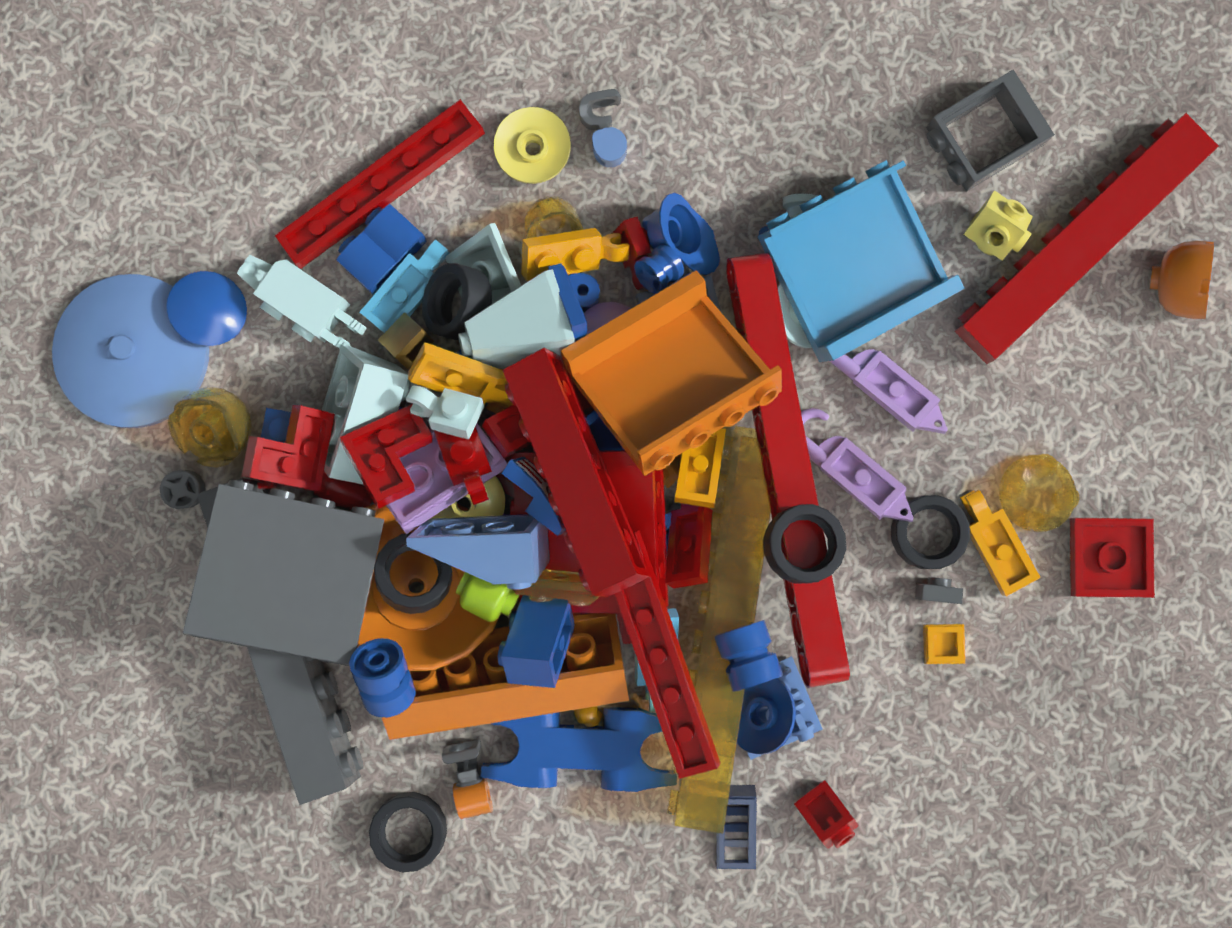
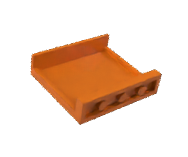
[561,270,782,476]

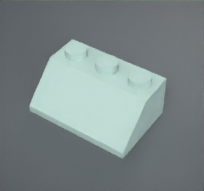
[322,344,410,484]

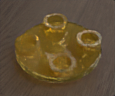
[999,454,1080,532]

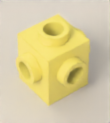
[964,190,1033,261]

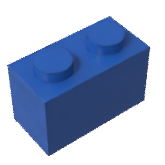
[498,595,575,688]

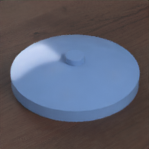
[52,274,209,428]

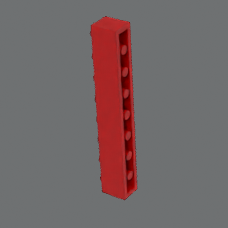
[954,113,1219,364]

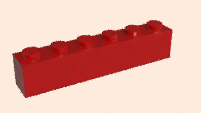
[503,348,651,597]

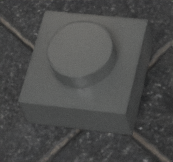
[915,577,963,604]

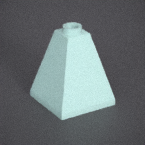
[458,269,575,369]

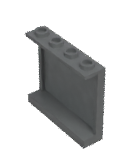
[183,480,384,666]

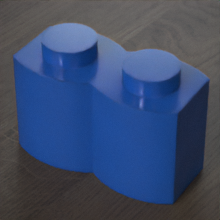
[336,204,427,295]

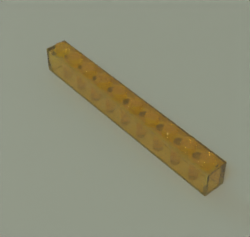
[667,426,771,834]

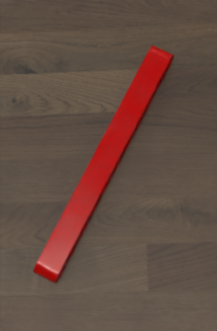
[726,253,850,688]

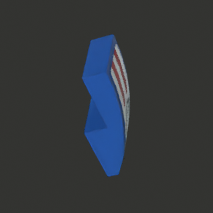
[501,457,566,536]

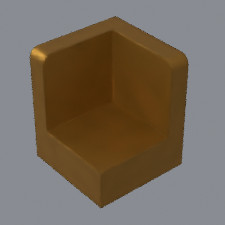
[378,312,434,370]

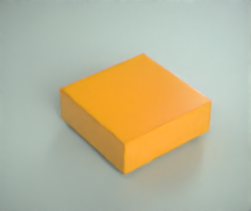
[923,624,965,664]

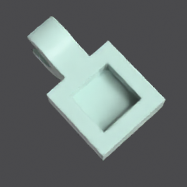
[406,386,484,440]

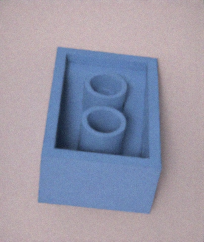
[406,514,550,589]

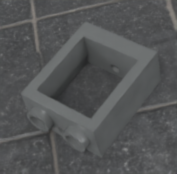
[926,69,1055,192]

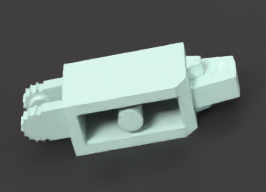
[237,255,367,349]

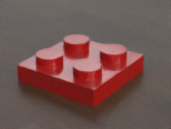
[1070,518,1155,598]

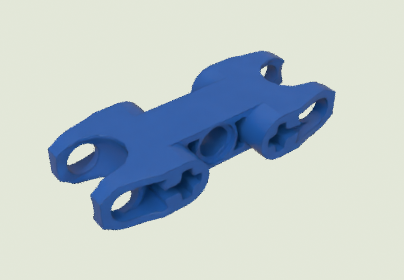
[481,707,677,792]

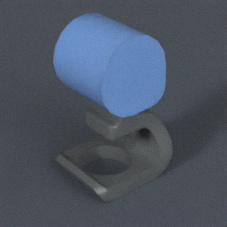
[579,89,627,167]

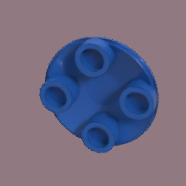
[166,271,247,346]

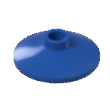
[726,678,796,755]

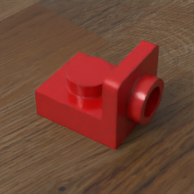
[794,780,859,849]

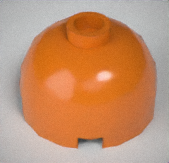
[1150,241,1214,319]

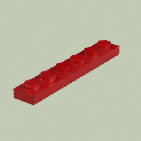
[275,99,485,269]
[615,530,721,779]

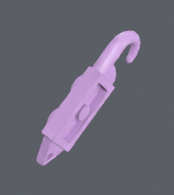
[830,349,948,434]
[801,408,913,522]

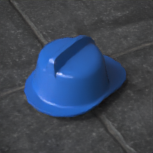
[642,193,720,275]

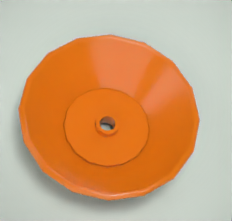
[357,503,498,671]

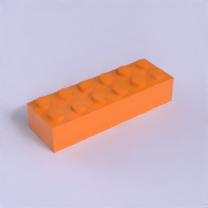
[381,613,629,740]

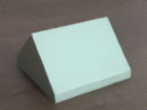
[445,223,521,305]

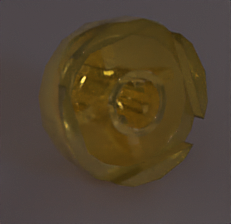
[168,387,252,468]

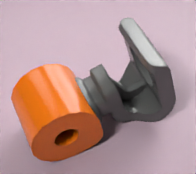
[442,739,493,819]

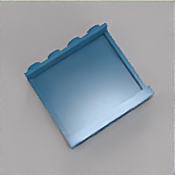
[757,160,965,362]

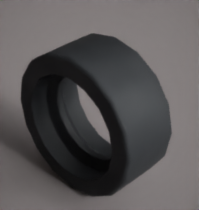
[422,263,492,340]
[891,495,970,569]
[763,504,847,584]
[374,533,452,614]
[369,792,447,873]

